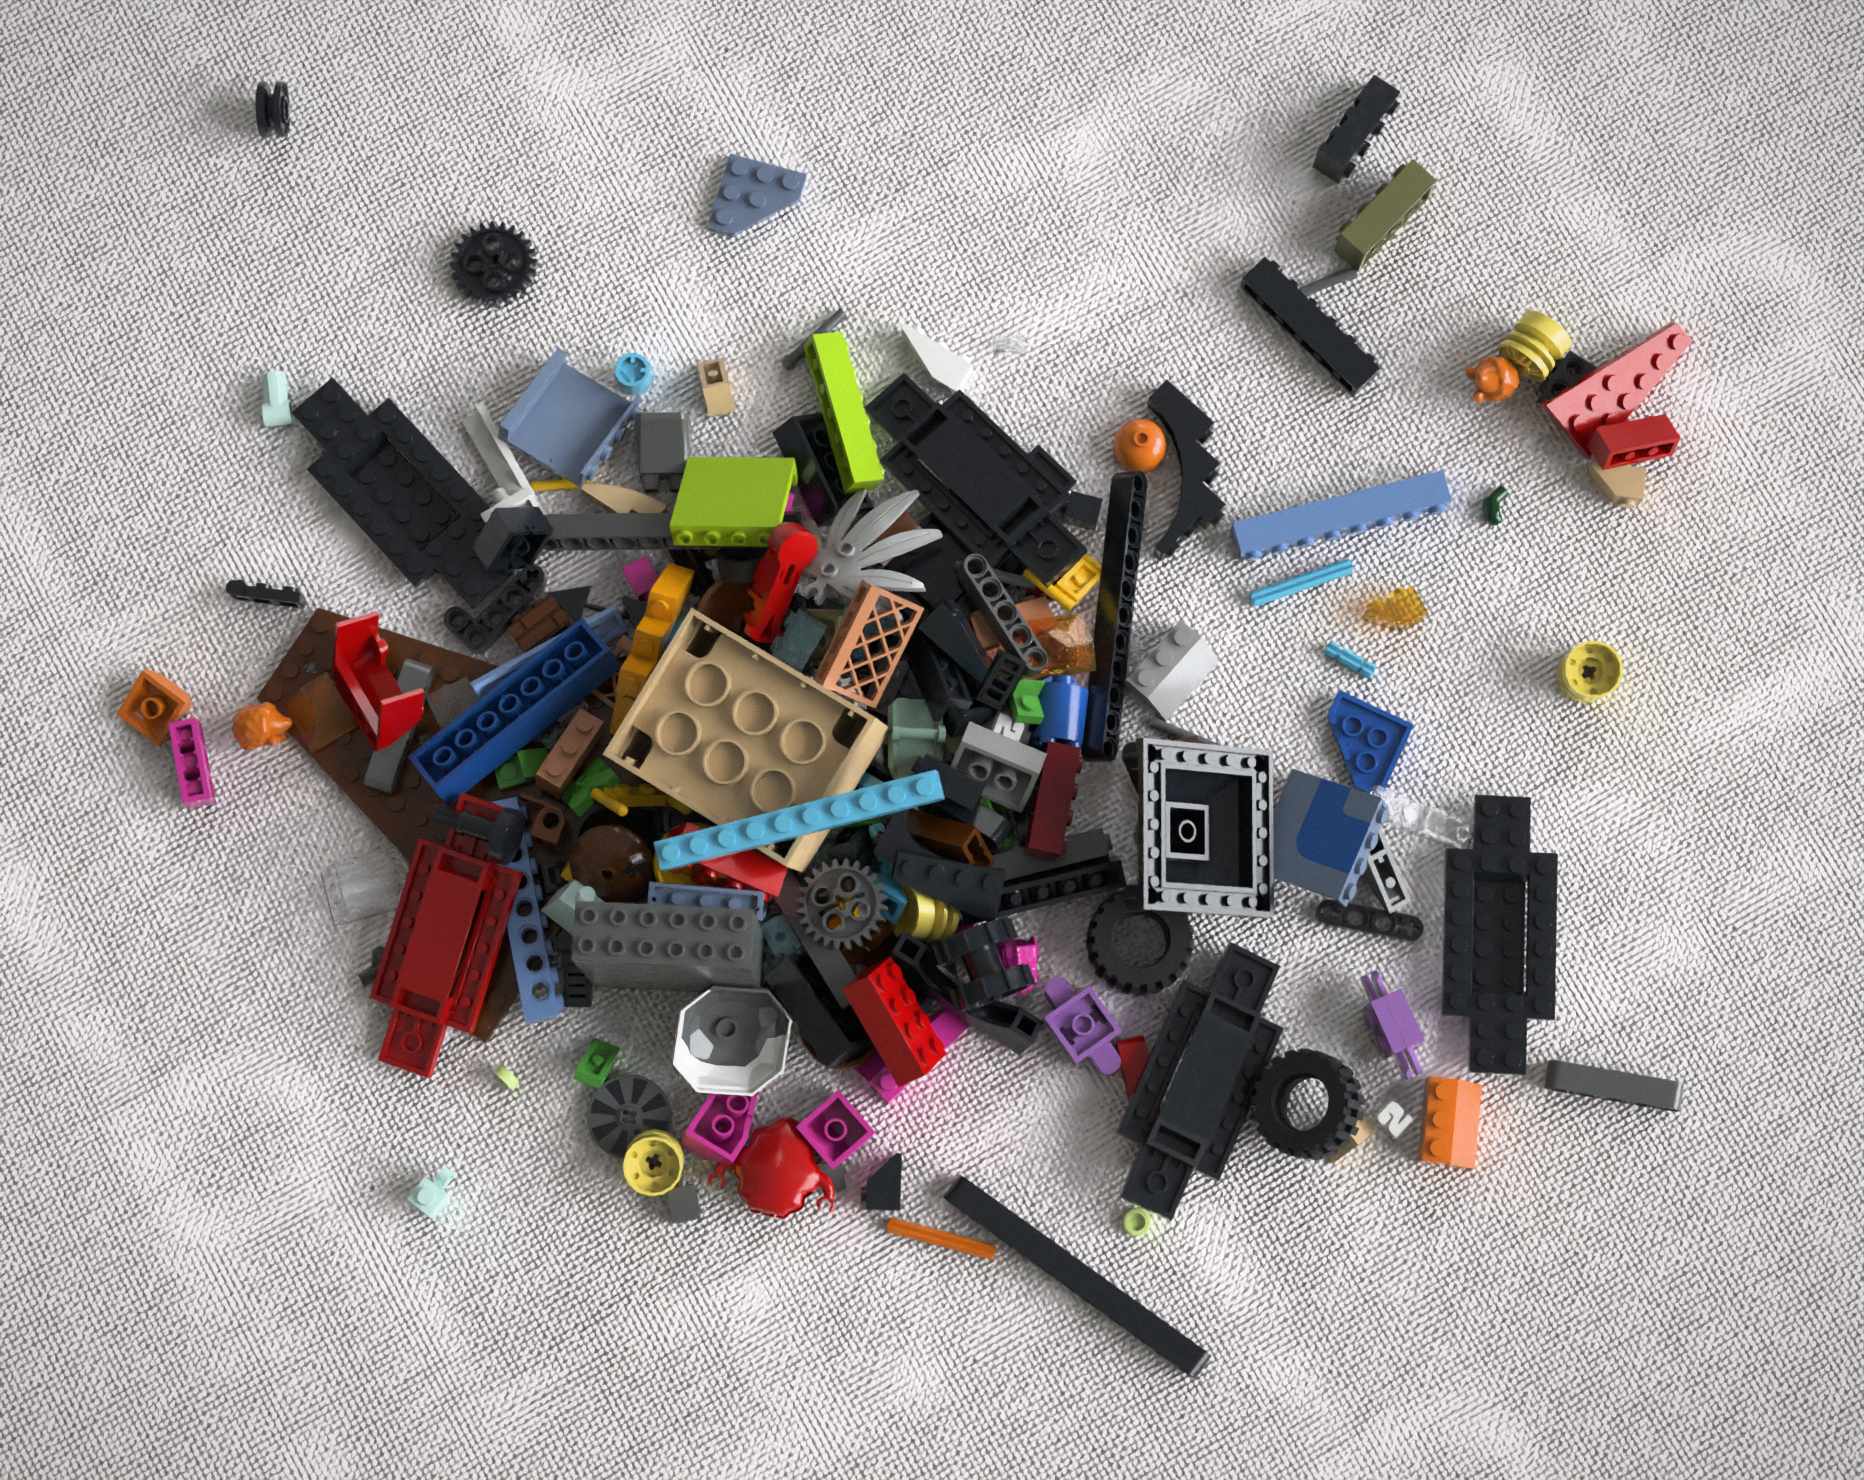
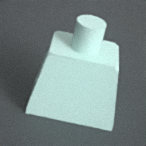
[541,880,604,935]

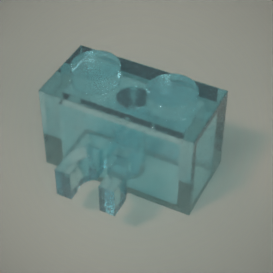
[769,609,828,672]

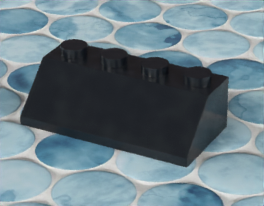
[772,412,873,528]
[764,953,874,1068]

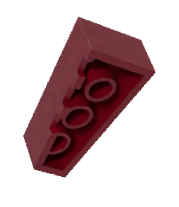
[1023,741,1083,860]

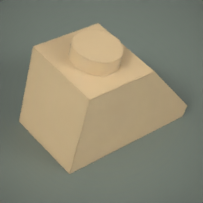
[697,358,735,417]
[1587,461,1647,509]

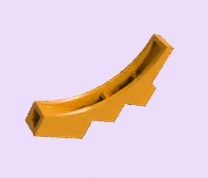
[609,563,695,735]

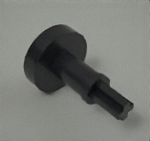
[432,806,525,865]

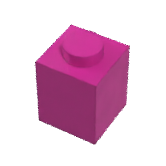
[622,556,658,602]

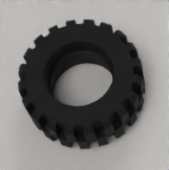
[1086,891,1194,996]
[1250,1048,1365,1160]

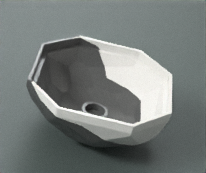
[672,984,792,1096]

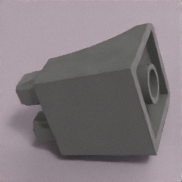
[634,412,692,493]

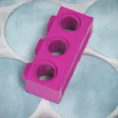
[168,717,216,809]

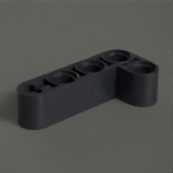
[443,565,548,654]

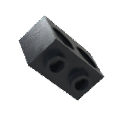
[1537,350,1597,404]

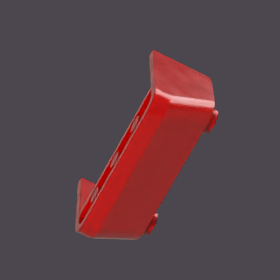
[332,611,424,752]

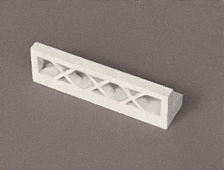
[462,402,538,502]

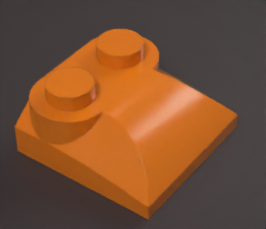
[116,669,191,746]

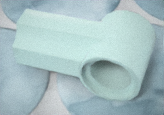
[261,371,294,427]

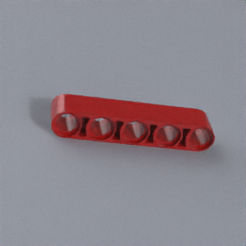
[1115,1035,1161,1148]

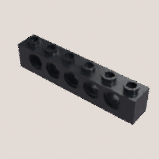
[960,855,1127,926]

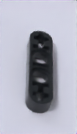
[1315,900,1424,942]

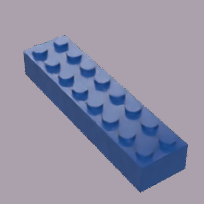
[408,618,622,806]

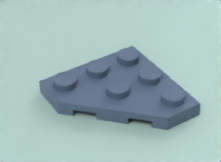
[708,154,807,237]

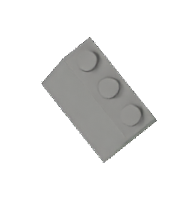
[1125,619,1220,722]
[951,721,1047,813]

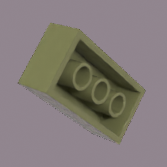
[1334,159,1437,272]

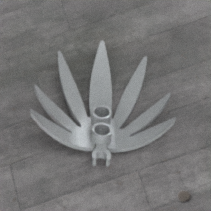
[802,488,943,623]

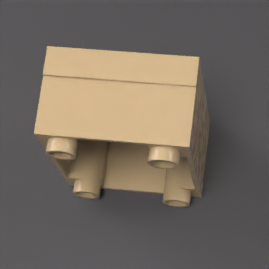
[603,608,890,873]

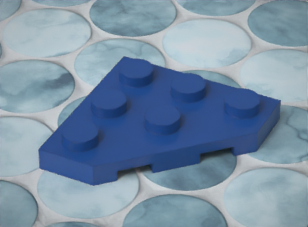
[1327,690,1414,797]

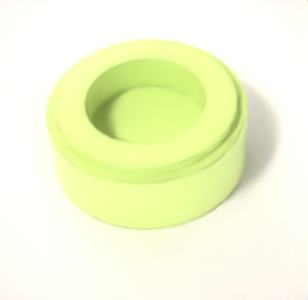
[492,1065,519,1091]
[1122,1208,1151,1237]

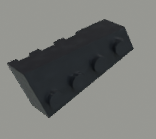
[1312,74,1401,184]

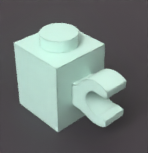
[407,1166,455,1218]

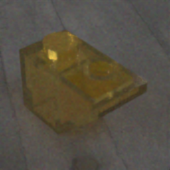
[1362,586,1429,632]

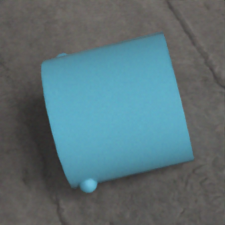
[615,353,654,396]

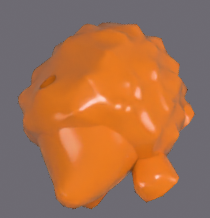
[1465,355,1520,404]
[232,702,292,750]

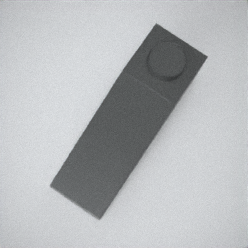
[1361,827,1412,914]

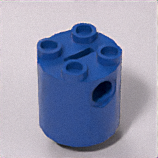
[1028,675,1089,748]

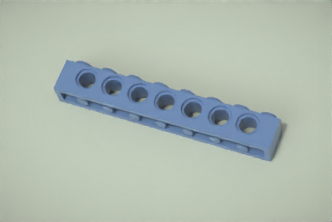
[493,797,565,1025]

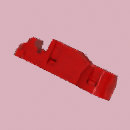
[743,522,818,644]

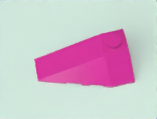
[854,1008,969,1105]
[680,1091,759,1164]

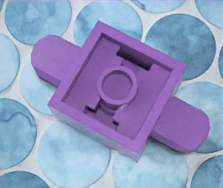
[1360,970,1425,1080]
[1043,977,1123,1076]

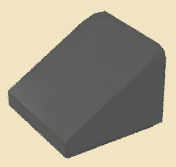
[818,1162,846,1194]

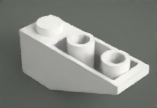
[901,323,973,396]

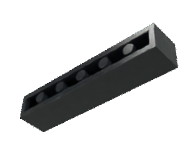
[1240,257,1380,397]

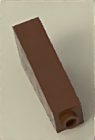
[884,809,995,866]

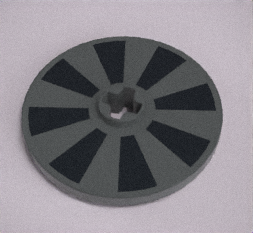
[587,1074,672,1159]

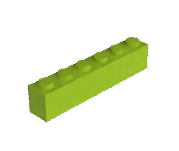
[804,332,884,494]

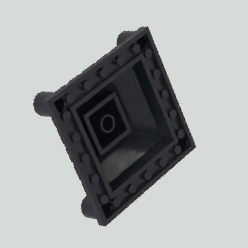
[1122,738,1274,919]

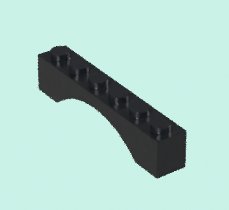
[882,931,1044,1055]

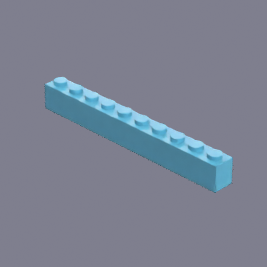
[654,770,945,871]

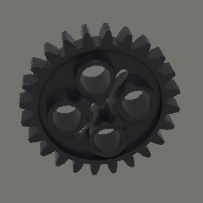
[450,221,538,308]

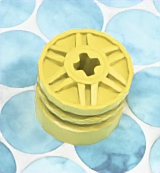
[1498,310,1572,382]
[1556,641,1623,703]
[893,883,960,941]
[623,1128,684,1196]

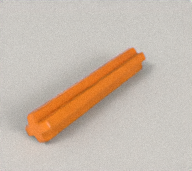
[886,1217,996,1260]

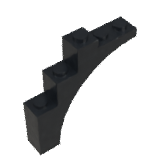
[1147,379,1226,561]

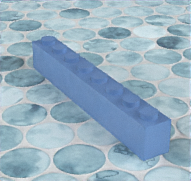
[1230,470,1452,561]

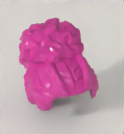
[997,936,1039,995]

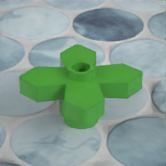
[560,758,621,817]

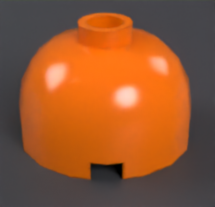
[1113,419,1167,474]

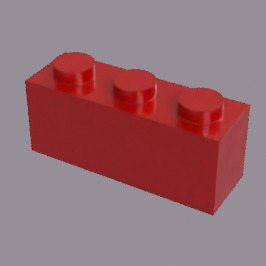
[1588,414,1681,470]

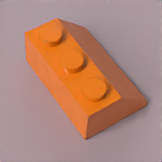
[1417,1076,1482,1169]

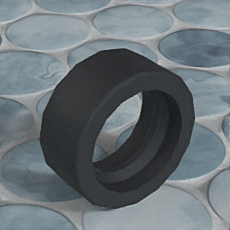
[716,547,768,583]

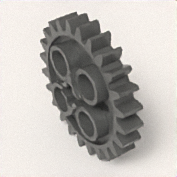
[796,858,888,951]

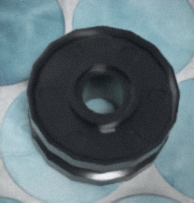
[255,81,290,138]

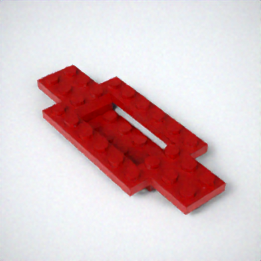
[370,793,523,1078]

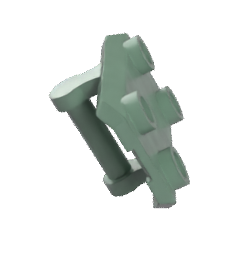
[888,698,946,780]

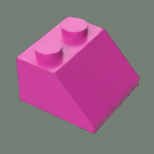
[796,1090,876,1170]

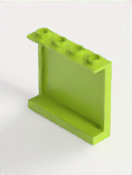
[669,457,799,547]

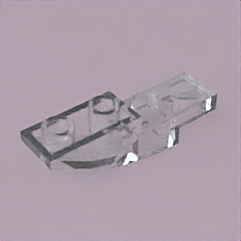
[1370,785,1473,849]

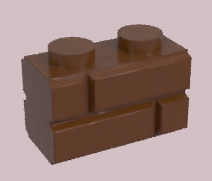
[507,595,572,653]

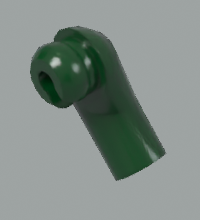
[1482,485,1509,526]

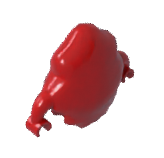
[708,1116,835,1219]

